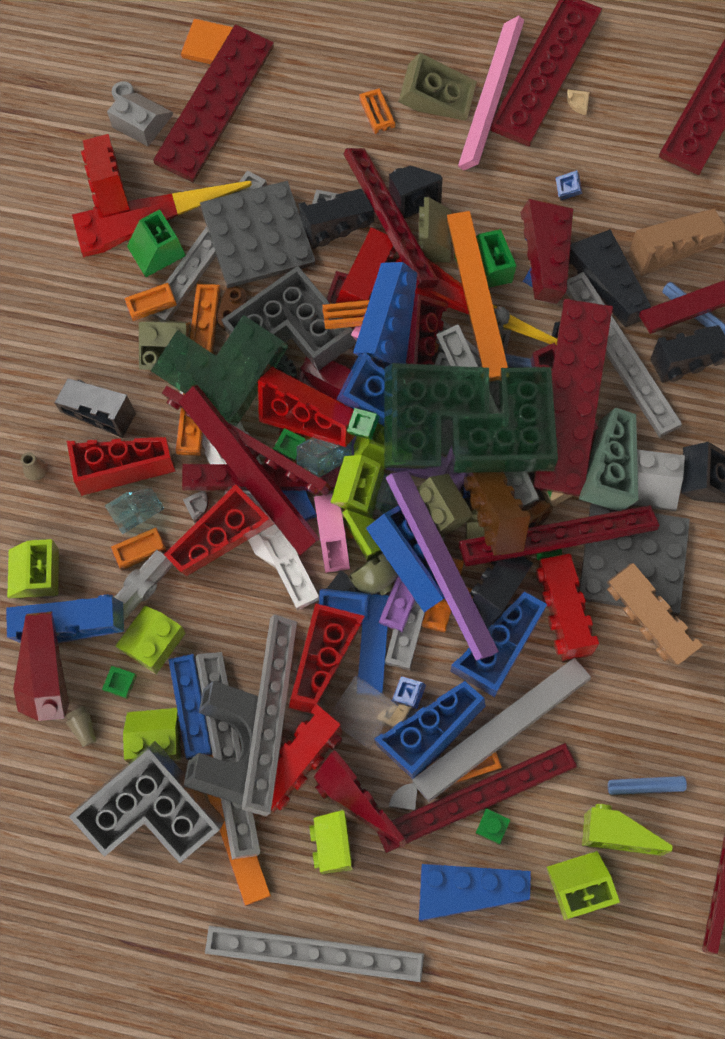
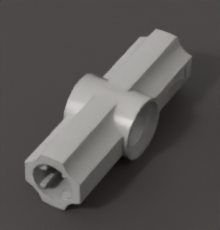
[114,550,173,620]

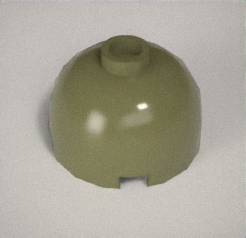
[348,552,398,596]

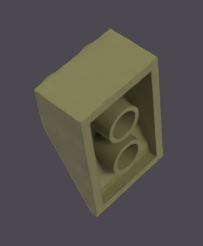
[398,53,477,121]

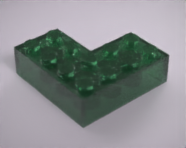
[151,315,289,426]
[384,363,489,469]
[451,367,558,473]

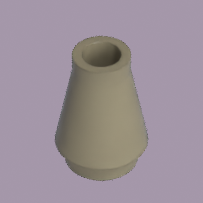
[21,452,47,480]
[65,707,97,747]

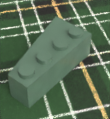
[579,408,638,511]

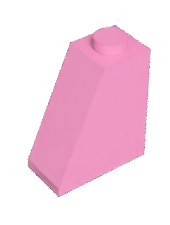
[314,494,350,573]

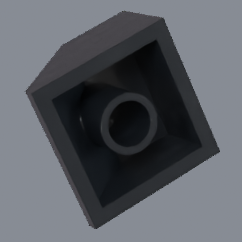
[389,165,443,219]
[681,442,725,504]

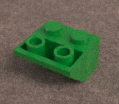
[127,209,186,278]
[454,229,517,288]

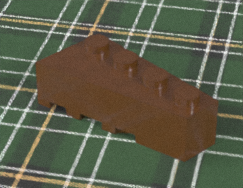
[464,462,530,556]

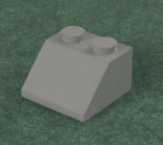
[107,93,173,146]
[630,449,685,511]

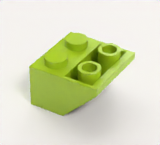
[330,455,385,519]
[7,539,59,598]
[546,851,620,920]

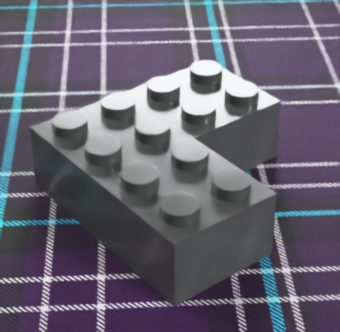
[222,266,356,371]
[69,741,225,863]

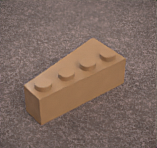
[628,209,725,276]
[607,563,703,665]

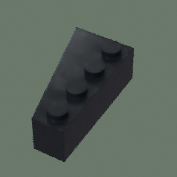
[569,229,651,327]

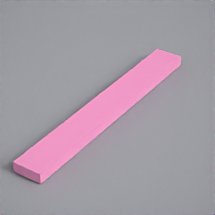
[458,16,524,171]

